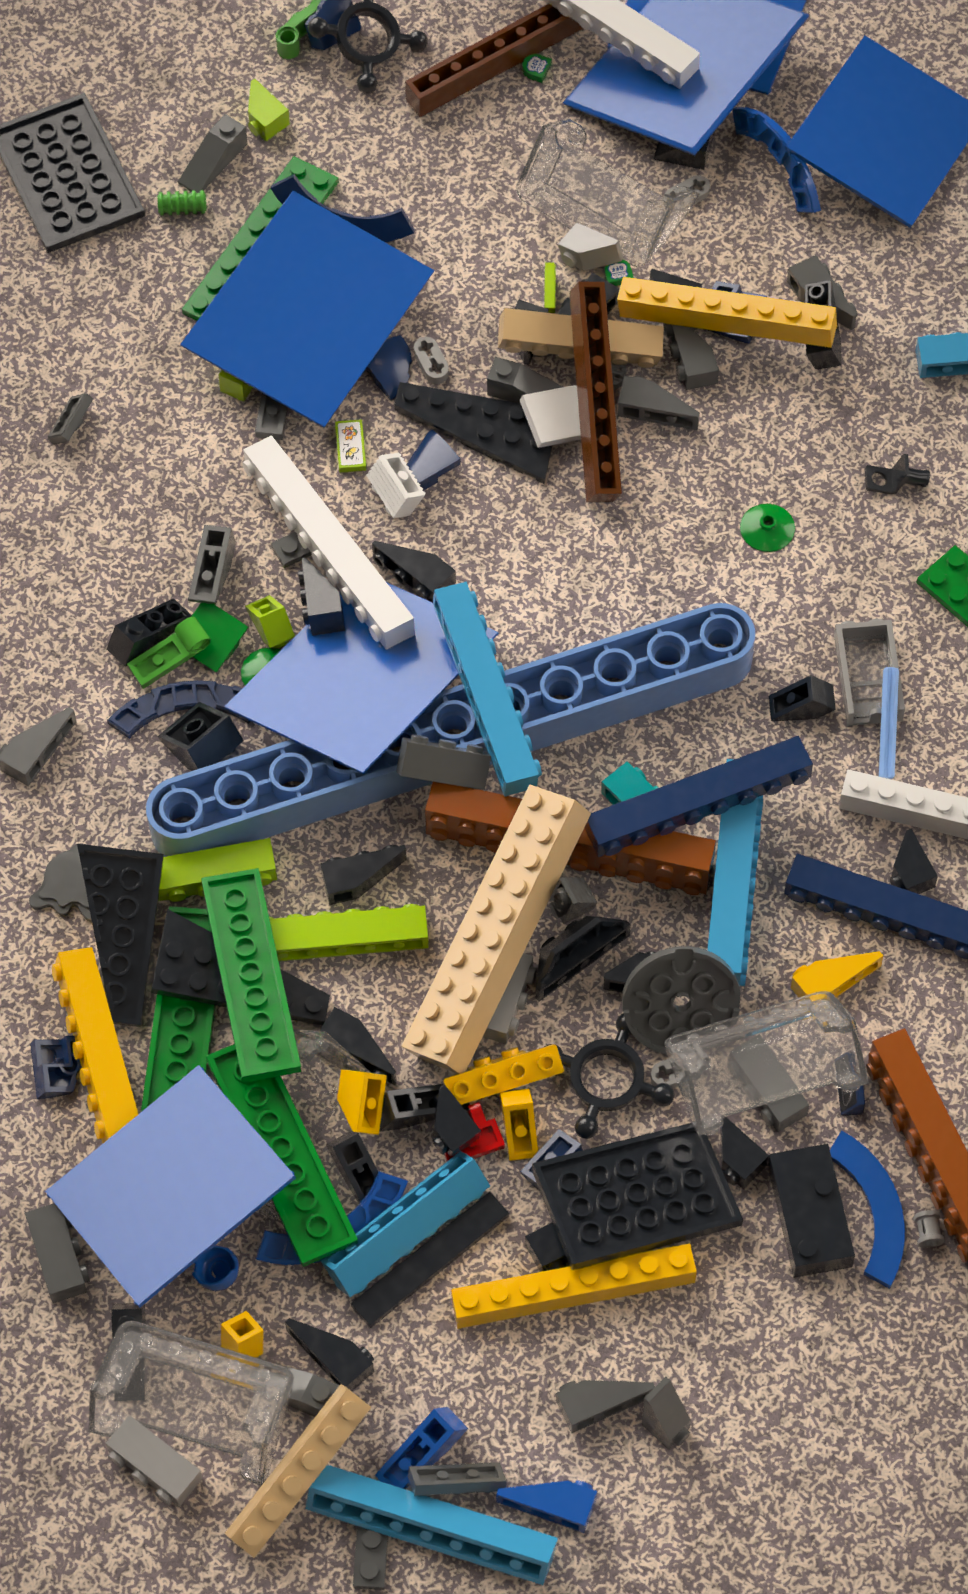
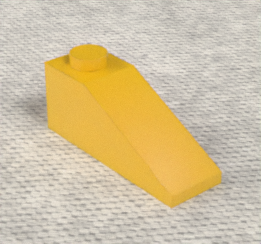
[791,951,883,1014]

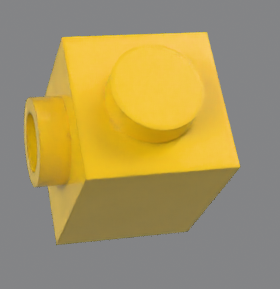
[221,1311,264,1367]

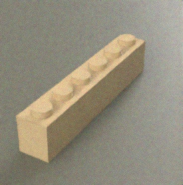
[498,308,664,368]
[225,1384,371,1558]

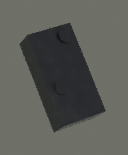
[768,1144,855,1278]

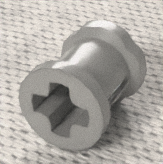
[913,1210,945,1248]

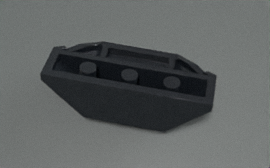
[535,916,631,1002]

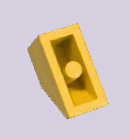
[337,1069,387,1135]
[500,1089,538,1161]

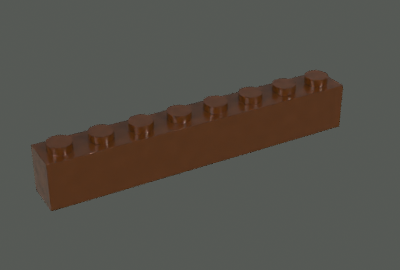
[405,3,584,117]
[569,281,622,503]

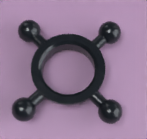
[308,0,428,94]
[544,1013,675,1139]

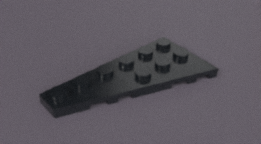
[394,382,553,484]
[77,844,164,1027]
[151,909,330,1025]

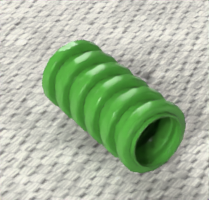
[157,190,206,216]

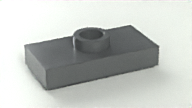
[47,393,93,444]

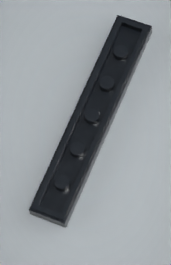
[351,1192,509,1329]

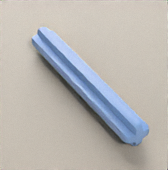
[879,667,899,779]

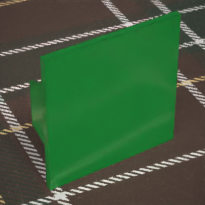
[191,603,249,673]

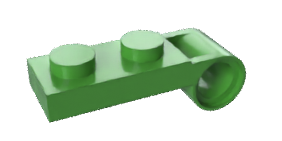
[276,0,321,59]
[127,617,211,689]

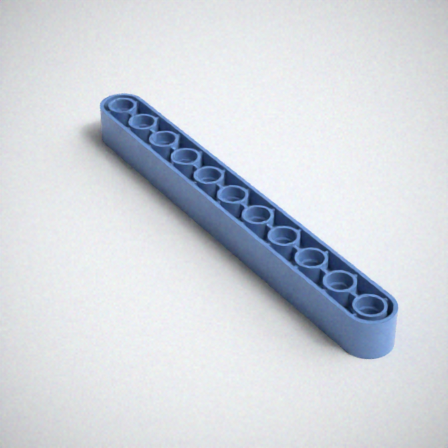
[146,603,755,857]

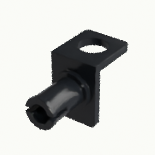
[865,454,930,494]

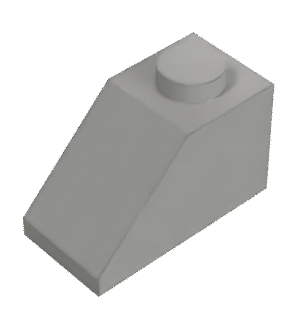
[558,223,623,271]

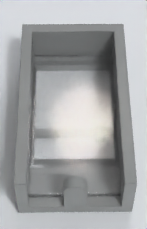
[834,619,905,726]

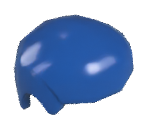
[192,1245,239,1292]

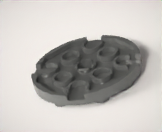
[622,946,741,1055]

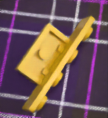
[443,1044,564,1105]

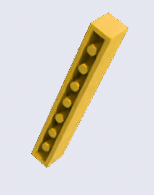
[617,277,837,348]
[52,947,138,1144]
[451,1243,697,1329]

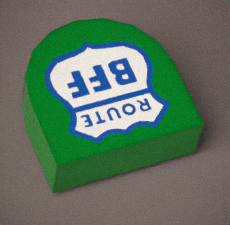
[522,54,552,83]
[605,259,634,286]

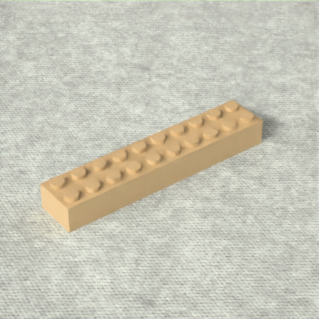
[401,785,591,1074]

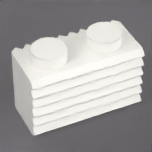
[366,453,426,518]

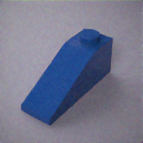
[375,1407,469,1489]
[496,1480,597,1533]

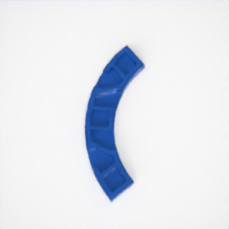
[732,106,821,213]
[830,1130,905,1289]
[255,1171,408,1265]

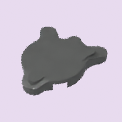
[29,843,92,922]

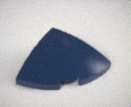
[366,335,412,401]

